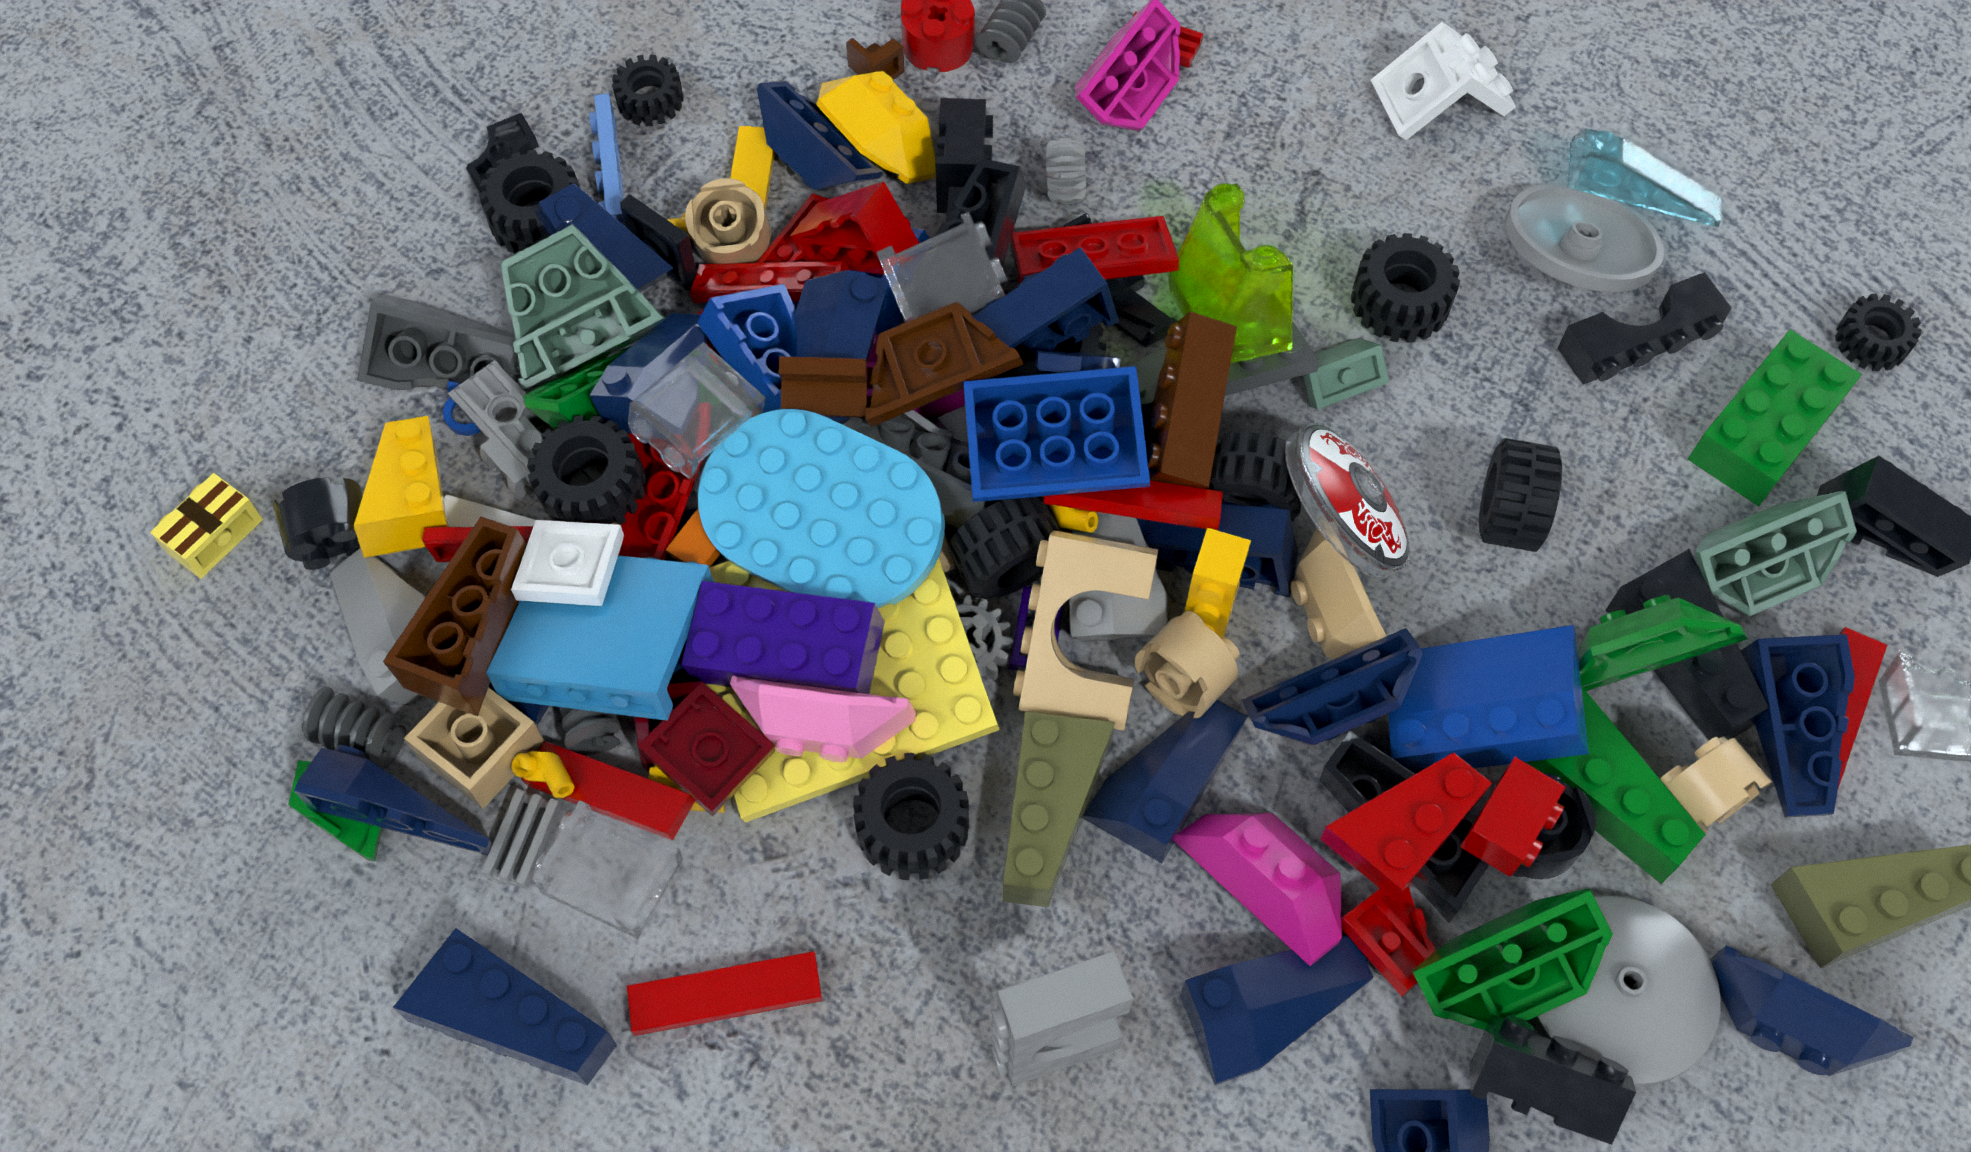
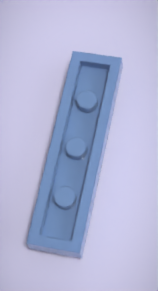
[589,93,626,227]

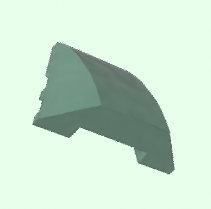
[501,225,665,391]

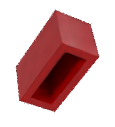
[1460,757,1565,877]

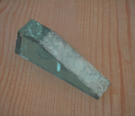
[1567,128,1721,227]

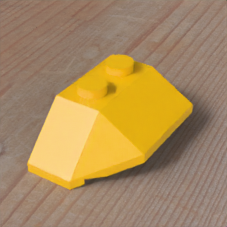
[816,71,936,184]

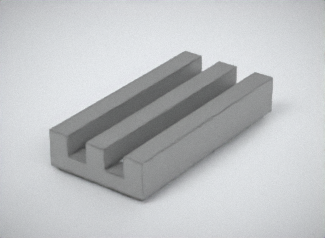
[481,789,561,889]

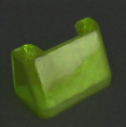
[1168,183,1293,363]

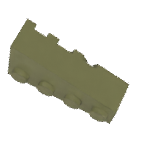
[1002,712,1115,907]
[1771,844,1971,968]

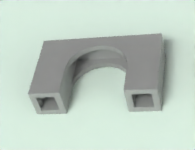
[990,951,1133,1087]

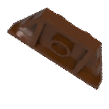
[865,301,1023,427]

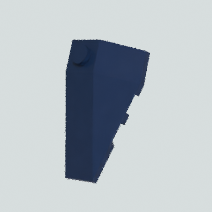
[1083,700,1248,863]
[1370,1088,1490,1152]

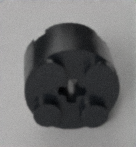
[273,477,363,570]
[1513,773,1596,879]

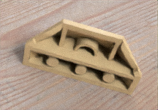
[1291,513,1386,660]

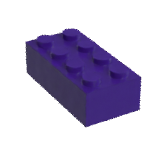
[681,581,885,694]

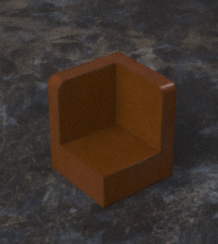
[846,38,905,80]

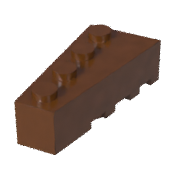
[1144,311,1237,489]
[383,516,527,716]

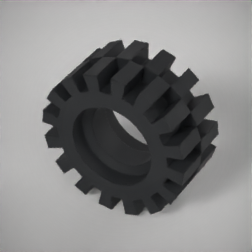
[612,54,684,127]
[1835,293,1922,371]

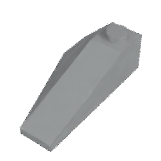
[1069,512,1168,642]
[330,548,426,706]

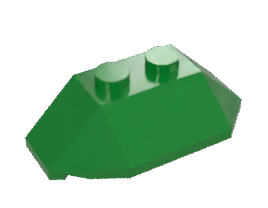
[522,346,631,429]
[1578,595,1748,691]
[1412,888,1613,1030]

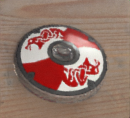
[1285,423,1410,579]

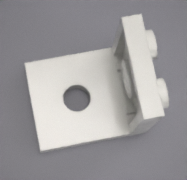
[1371,22,1516,140]

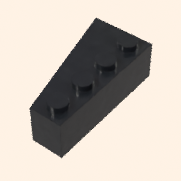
[896,158,1027,319]
[1319,731,1489,923]

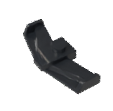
[1063,213,1178,348]

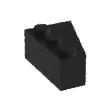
[935,98,993,213]
[1817,455,1971,577]

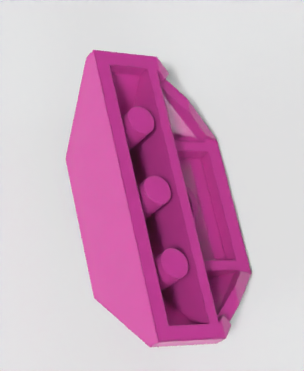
[1075,0,1180,131]
[1174,812,1342,966]

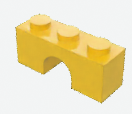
[1185,528,1251,638]

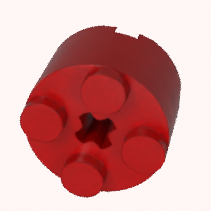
[901,0,975,72]

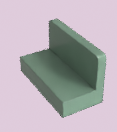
[1303,338,1389,410]

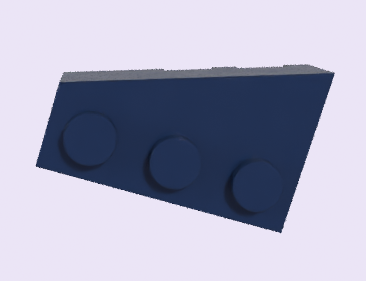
[535,183,673,293]

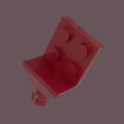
[635,681,775,817]

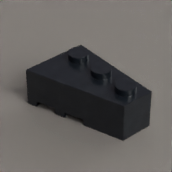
[1469,1014,1636,1145]

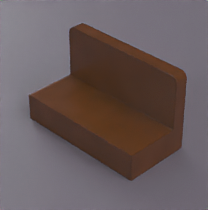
[778,356,868,418]

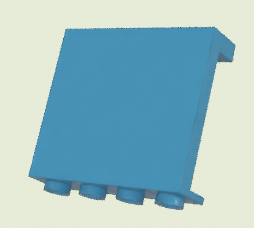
[486,556,714,721]

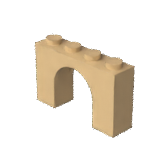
[1013,530,1158,731]

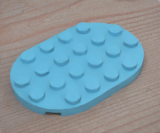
[698,409,945,608]

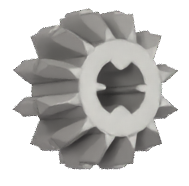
[1046,137,1086,204]

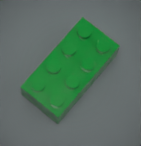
[1687,329,1862,507]

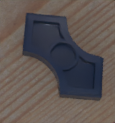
[1035,350,1121,373]

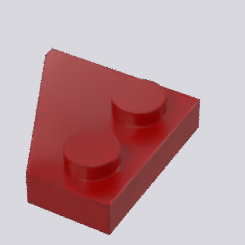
[1341,881,1436,997]

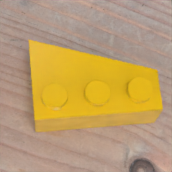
[354,416,449,558]

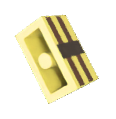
[150,473,263,579]

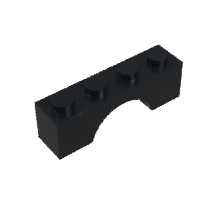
[1558,272,1732,385]

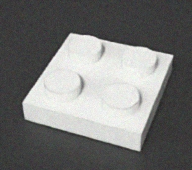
[511,520,624,606]

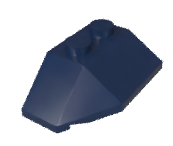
[757,81,883,190]
[1242,628,1423,745]
[1710,945,1913,1076]

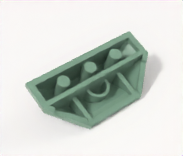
[1694,491,1857,616]

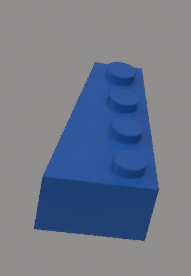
[697,284,797,413]

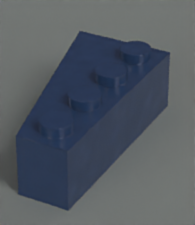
[973,247,1119,379]
[1136,501,1298,597]
[393,928,617,1086]

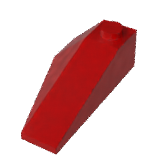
[618,404,711,560]

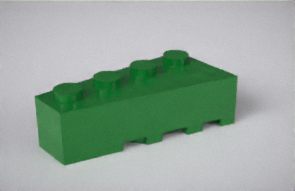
[1525,685,1706,884]

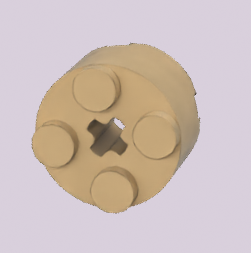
[685,178,771,264]
[1135,611,1240,718]
[1660,736,1772,833]

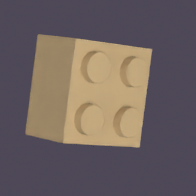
[404,687,544,809]

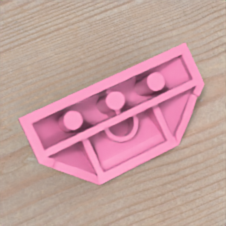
[730,676,916,762]

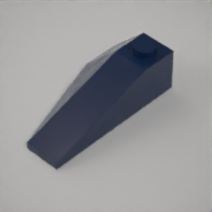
[794,270,889,425]
[590,313,708,436]
[1740,634,1855,818]
[294,745,492,855]
[1180,936,1373,1085]

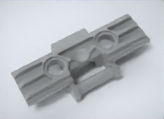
[448,360,602,499]

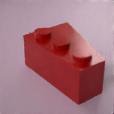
[790,181,919,276]
[1321,752,1492,901]

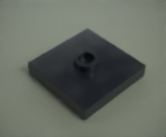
[620,194,697,291]

